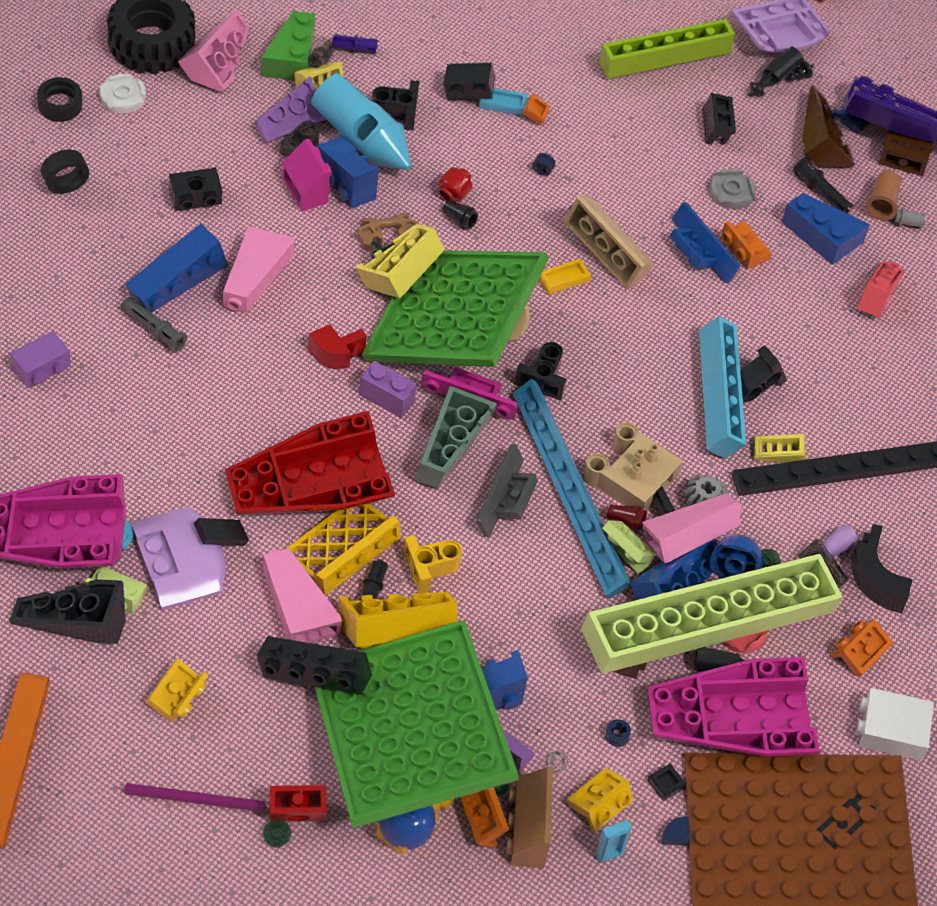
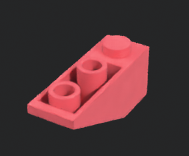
[857,261,905,318]

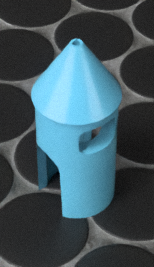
[311,73,412,170]

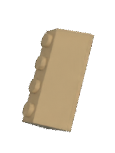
[563,195,654,290]

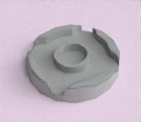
[709,169,756,209]

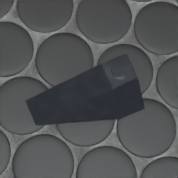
[9,579,126,644]

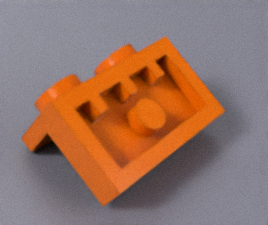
[721,221,772,269]
[830,618,894,677]
[461,787,509,848]

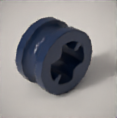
[532,153,556,176]
[605,719,631,747]

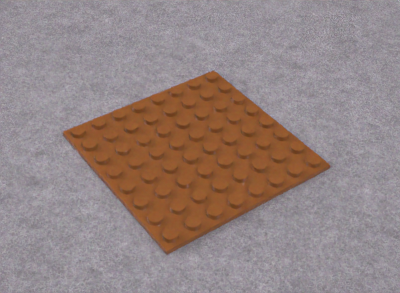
[684,753,918,906]

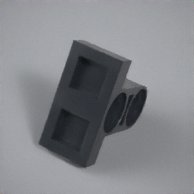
[372,80,419,131]
[514,342,567,401]
[740,345,787,402]

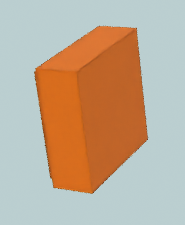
[521,93,551,126]

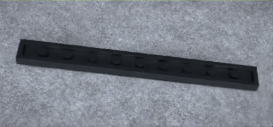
[732,441,937,496]

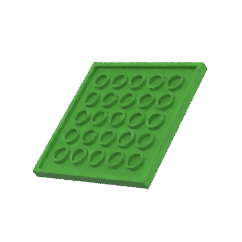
[362,250,549,367]

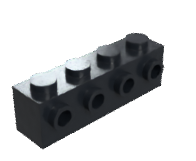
[257,636,372,695]

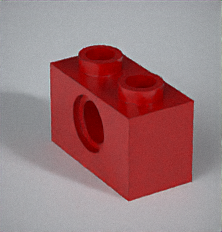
[270,785,327,822]

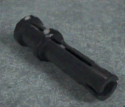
[792,157,853,213]

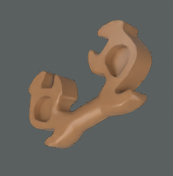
[358,213,419,251]

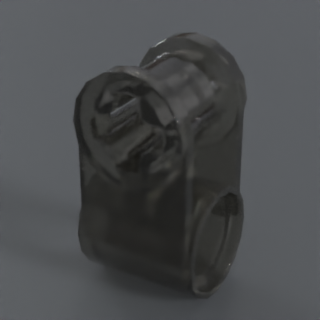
[279,120,320,156]

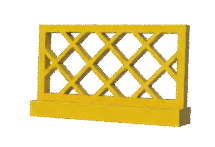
[284,503,401,596]

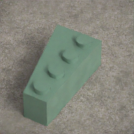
[414,386,497,489]

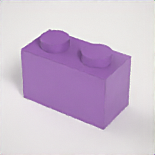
[10,331,71,388]
[359,361,417,418]

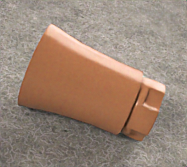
[865,170,901,221]

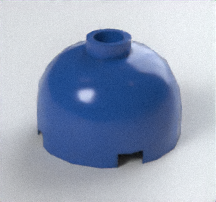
[709,534,763,579]
[379,805,436,849]

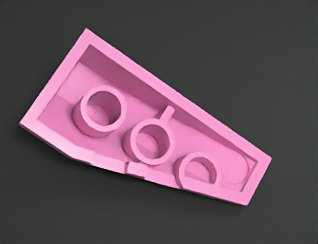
[178,9,250,92]

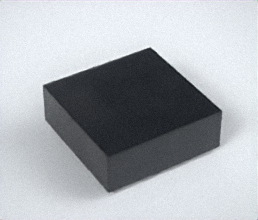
[647,763,687,801]

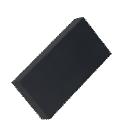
[194,518,249,546]

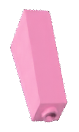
[223,226,295,313]
[642,493,742,563]
[263,549,342,643]

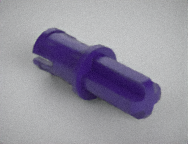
[332,34,378,54]

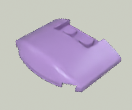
[730,0,830,54]
[129,506,226,610]

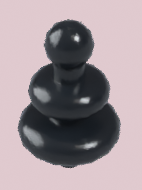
[787,61,814,82]

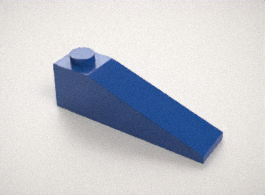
[631,539,717,600]

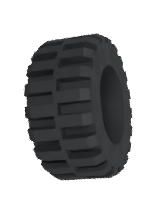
[107,0,195,74]

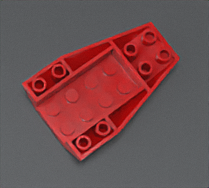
[225,411,395,515]

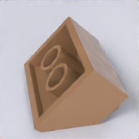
[506,767,553,869]

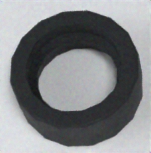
[37,77,83,122]
[41,149,90,194]

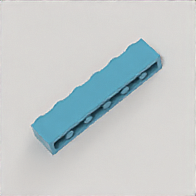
[699,316,746,459]

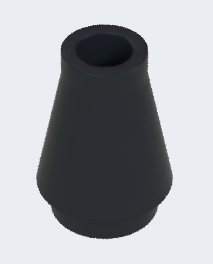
[442,200,478,229]

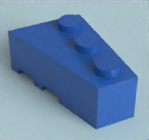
[317,136,379,209]
[782,193,870,265]
[482,650,528,710]

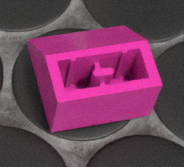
[282,138,332,211]

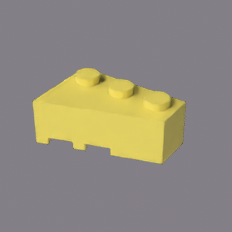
[355,224,445,298]

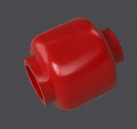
[438,167,473,202]

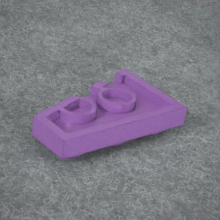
[255,77,327,144]

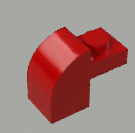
[308,324,367,369]

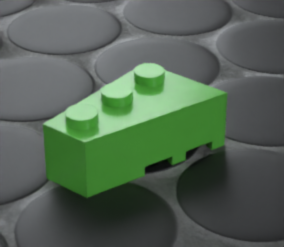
[261,11,316,81]

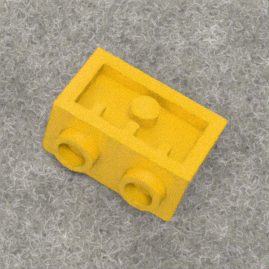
[567,767,633,832]

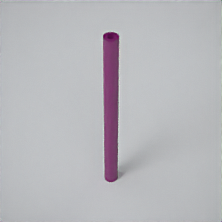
[124,783,266,812]

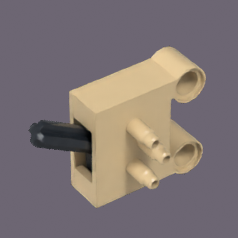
[583,422,683,515]

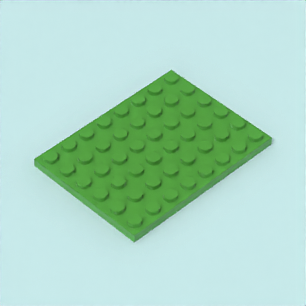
[315,620,519,828]

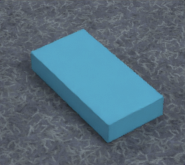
[479,88,528,116]
[595,819,632,863]

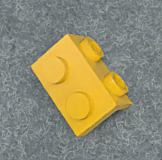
[145,658,209,722]

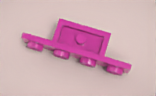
[421,367,518,420]

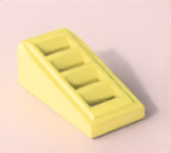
[294,62,344,90]
[754,434,806,463]

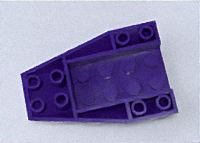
[844,75,937,142]

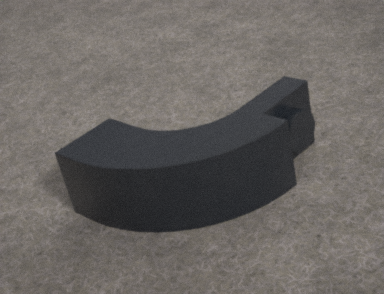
[851,524,913,614]

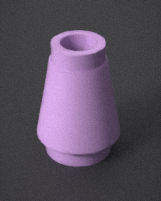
[819,525,858,559]

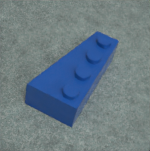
[126,224,228,313]

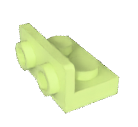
[602,520,657,574]
[84,566,148,615]

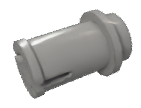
[894,207,925,229]

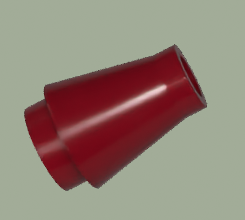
[607,504,647,531]

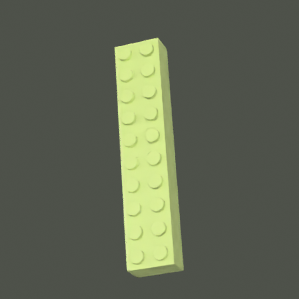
[581,554,843,674]

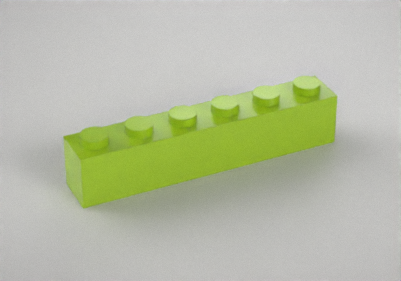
[599,19,735,79]

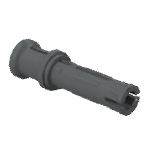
[121,297,187,353]

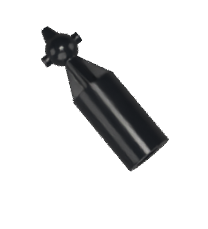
[748,46,804,97]
[694,647,746,671]

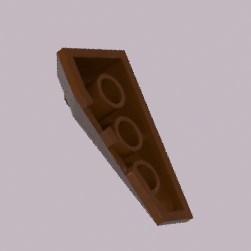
[802,85,855,167]

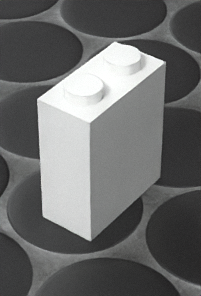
[856,688,934,761]

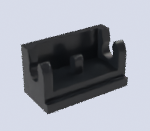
[702,93,736,145]

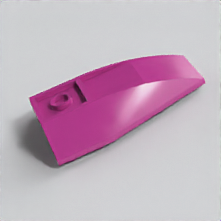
[0,474,126,568]
[647,657,820,756]

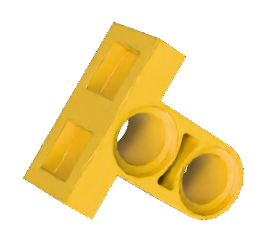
[403,535,462,593]

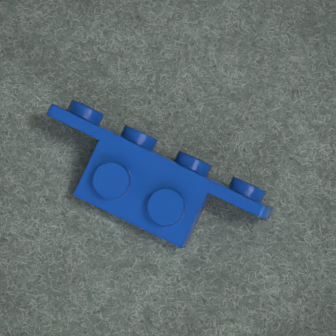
[669,202,740,283]

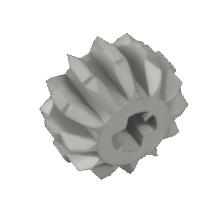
[684,473,728,507]

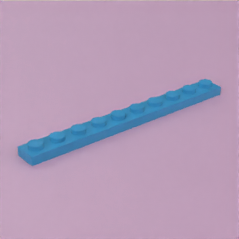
[513,379,631,598]

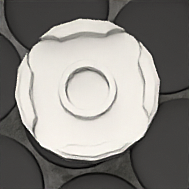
[100,74,146,113]

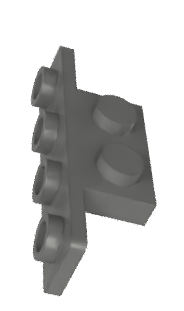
[477,444,538,537]

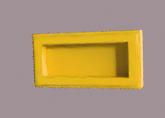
[539,258,591,295]

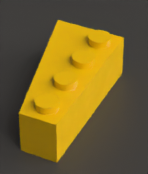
[338,592,458,648]

